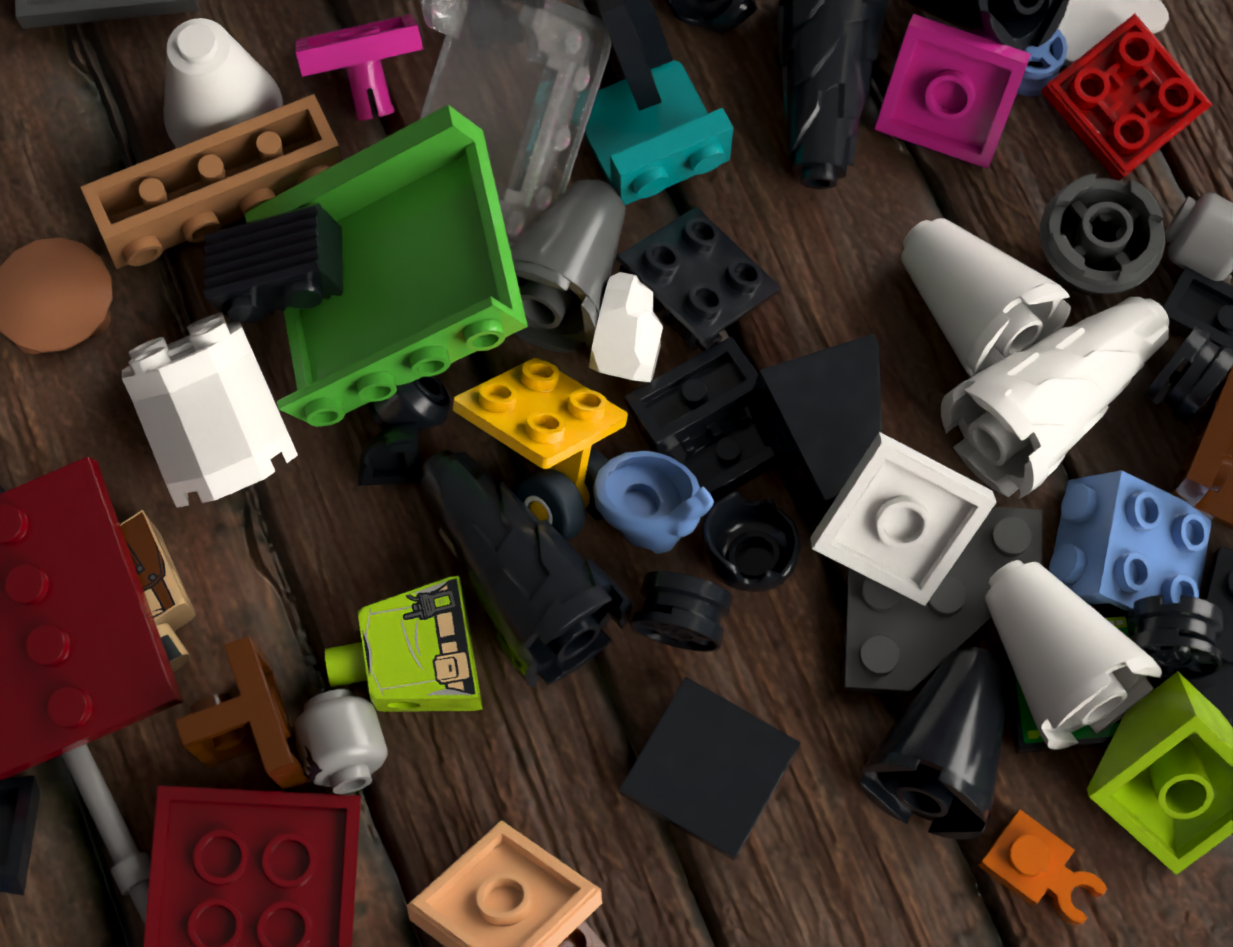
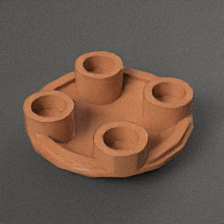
[0,237,113,355]

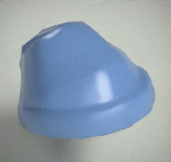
[593,451,714,554]

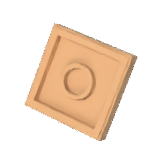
[407,820,602,947]

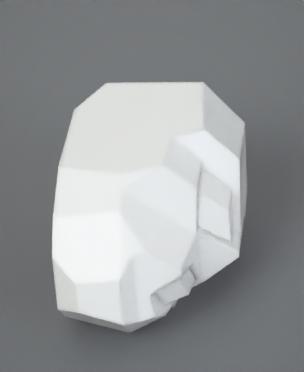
[589,272,663,382]

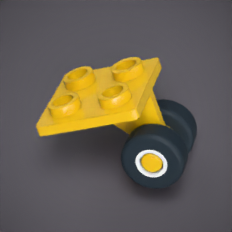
[453,358,628,541]

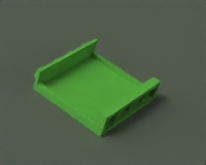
[245,105,528,427]

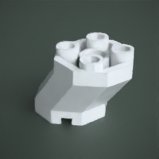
[122,313,298,508]

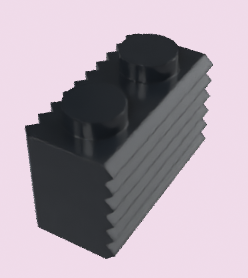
[203,203,343,323]

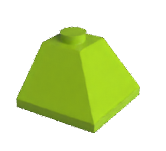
[1087,671,1233,875]

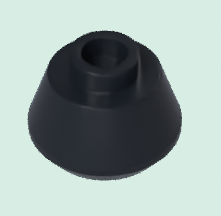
[369,375,451,432]

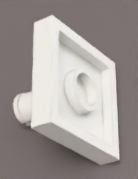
[810,432,996,606]

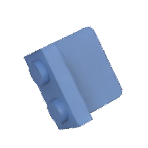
[1049,470,1211,611]

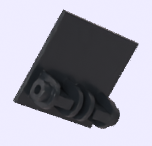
[616,206,781,352]

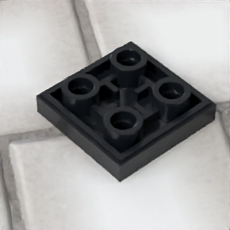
[619,677,801,861]

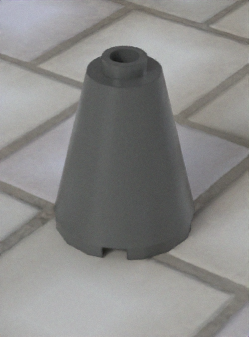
[510,180,626,353]

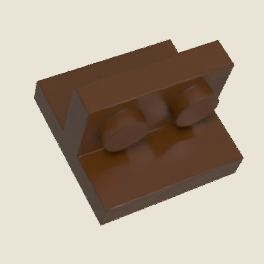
[175,636,312,792]

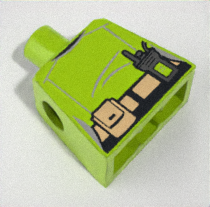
[325,576,483,712]

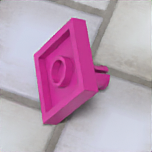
[296,13,423,121]
[874,14,1031,169]

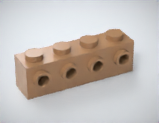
[80,94,341,269]

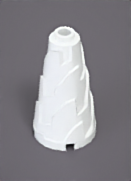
[941,297,1169,498]

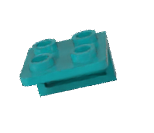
[574,60,733,205]

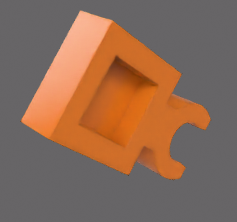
[978,809,1107,926]

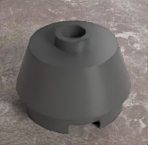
[1040,174,1165,296]

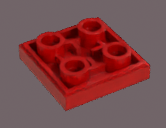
[1040,13,1213,181]

